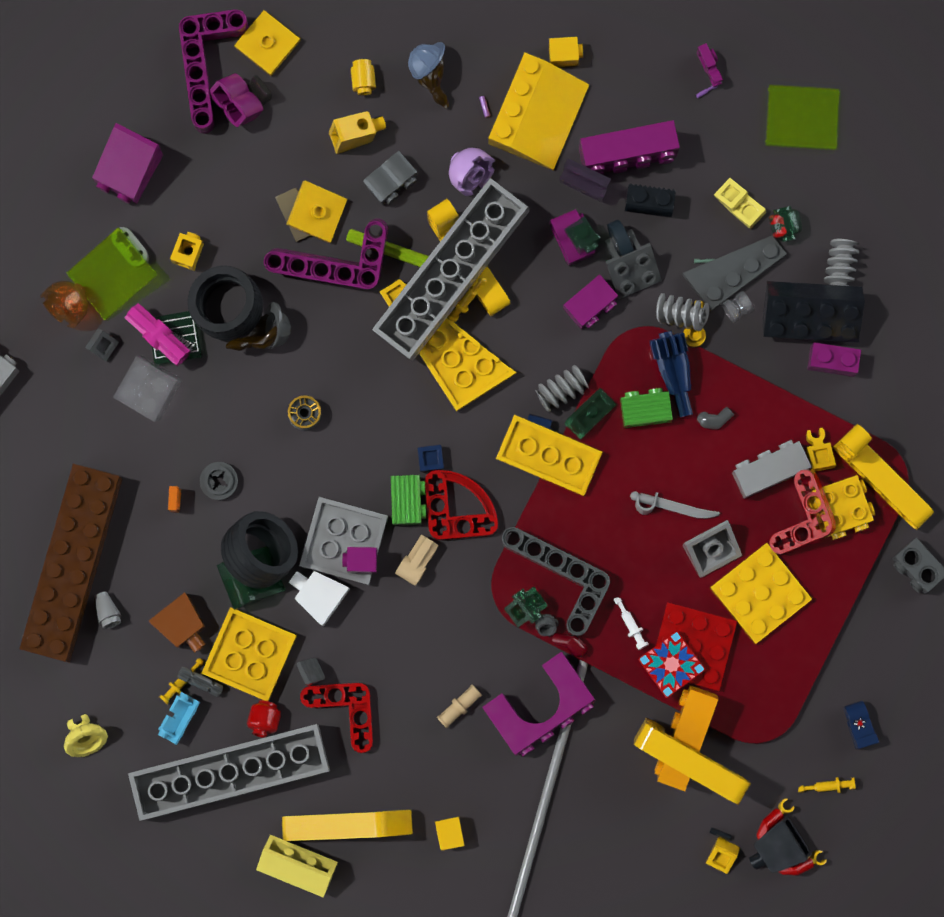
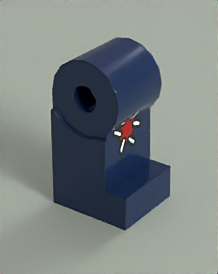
[844,701,879,749]

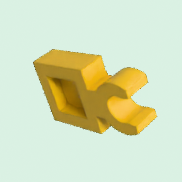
[806,428,836,472]

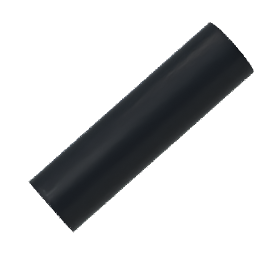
[709,827,732,841]

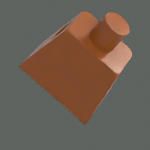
[149,592,206,653]

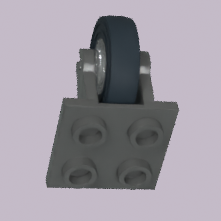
[605,220,662,299]

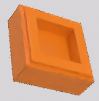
[168,486,181,513]

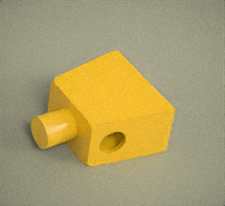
[329,111,386,154]

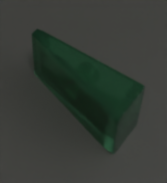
[565,388,617,440]

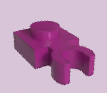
[696,43,723,88]

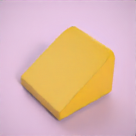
[706,837,740,874]

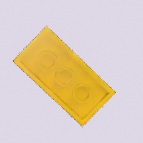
[496,415,602,496]

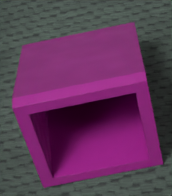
[92,123,163,204]

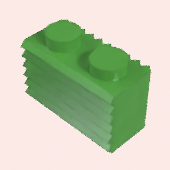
[620,388,673,428]
[391,475,426,526]

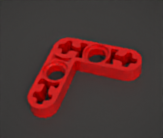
[769,469,836,554]
[300,683,373,753]

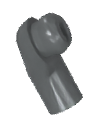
[697,407,734,430]

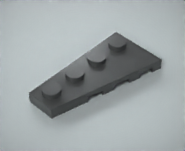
[682,236,786,311]

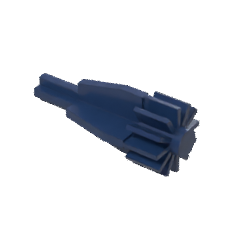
[649,330,693,417]

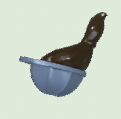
[408,42,449,109]

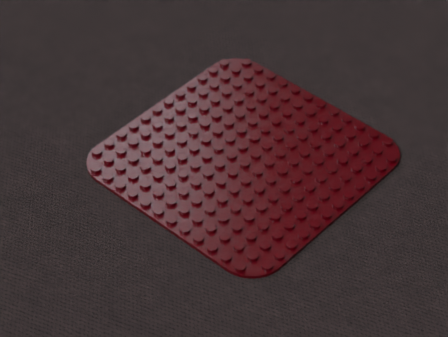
[491,326,909,743]

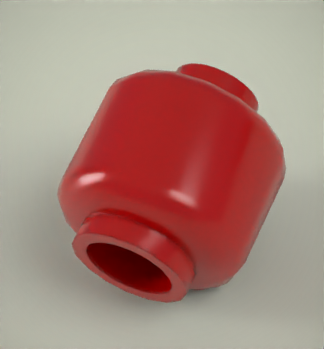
[247,700,281,738]

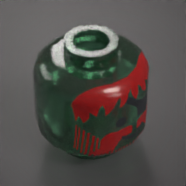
[769,206,802,242]

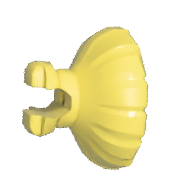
[64,714,108,757]

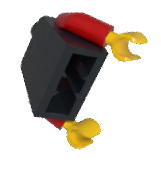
[749,799,827,876]

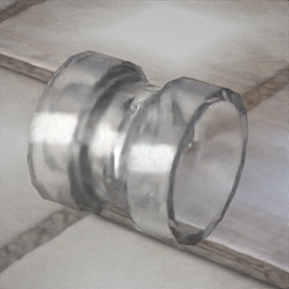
[722,291,755,323]

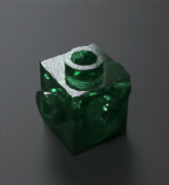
[504,587,548,628]

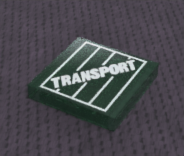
[152,311,202,366]

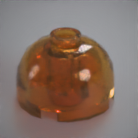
[40,281,89,328]

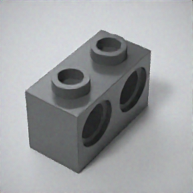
[892,538,944,594]

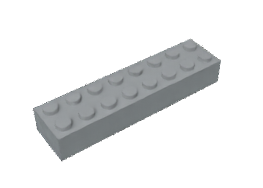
[372,178,529,361]
[128,724,330,821]

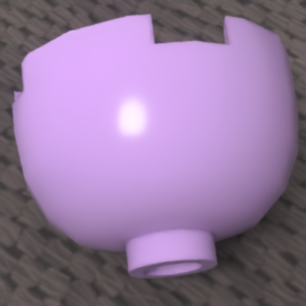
[448,148,495,196]

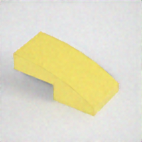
[714,178,767,229]

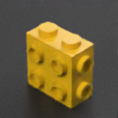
[810,475,875,540]

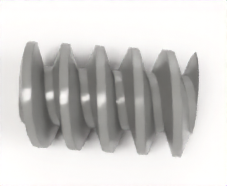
[824,239,859,286]
[656,293,709,331]
[535,365,589,413]

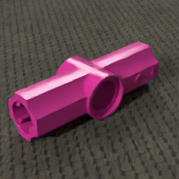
[125,303,191,367]

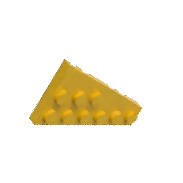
[380,279,516,412]

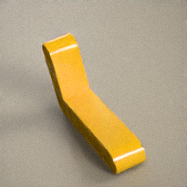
[427,199,511,316]
[833,424,934,530]
[634,718,751,805]
[282,810,413,841]

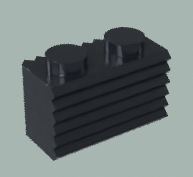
[625,183,676,217]

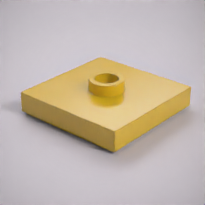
[234,10,301,76]
[286,180,347,243]

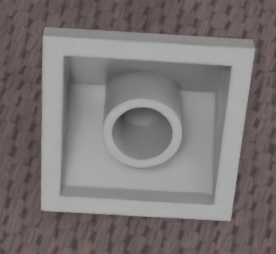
[682,520,742,578]

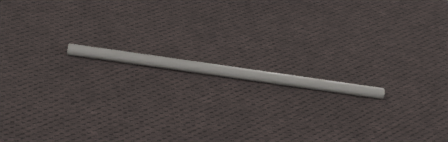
[507,660,588,917]

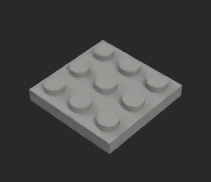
[299,497,388,585]

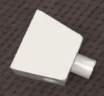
[289,571,350,627]

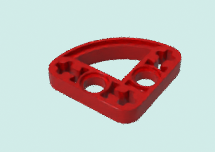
[425,470,498,540]

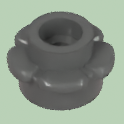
[535,614,559,636]

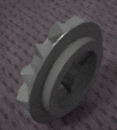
[200,462,238,500]

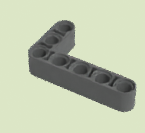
[502,527,610,636]

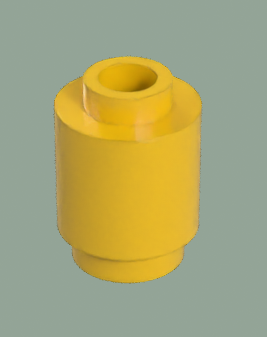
[351,59,376,96]

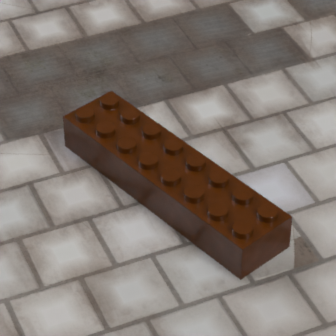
[19,464,123,663]

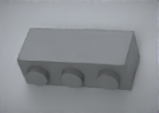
[732,440,812,499]

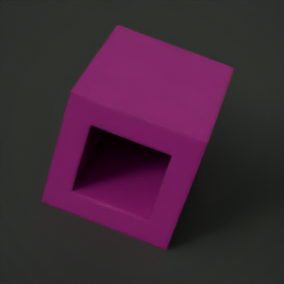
[342,547,377,573]

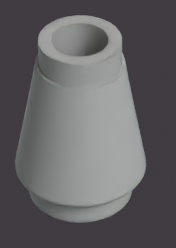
[94,592,122,629]

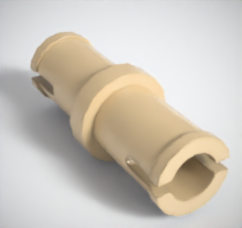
[437,685,483,728]

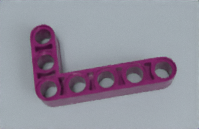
[179,10,249,134]
[264,218,388,289]

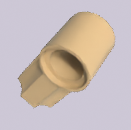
[395,535,439,586]

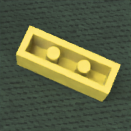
[256,835,338,898]

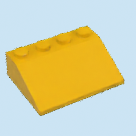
[488,52,589,171]

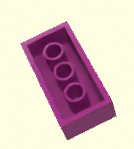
[579,120,680,178]

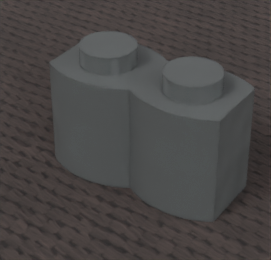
[363,151,418,205]

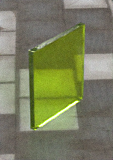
[765,85,840,150]
[67,227,157,320]

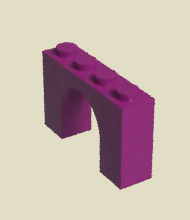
[482,652,596,757]

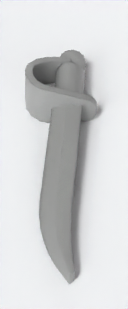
[630,491,720,518]

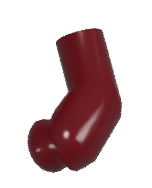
[552,633,588,657]

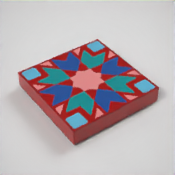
[638,631,706,699]

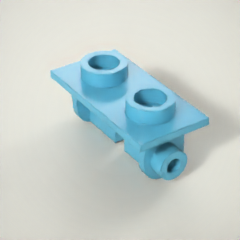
[158,692,200,745]

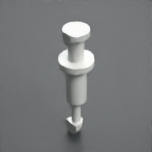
[614,598,649,650]

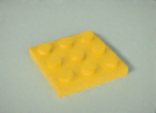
[710,543,812,644]
[201,607,297,701]

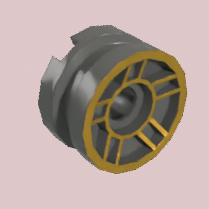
[288,396,321,431]

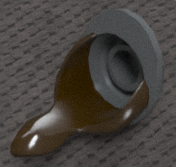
[226,302,291,351]

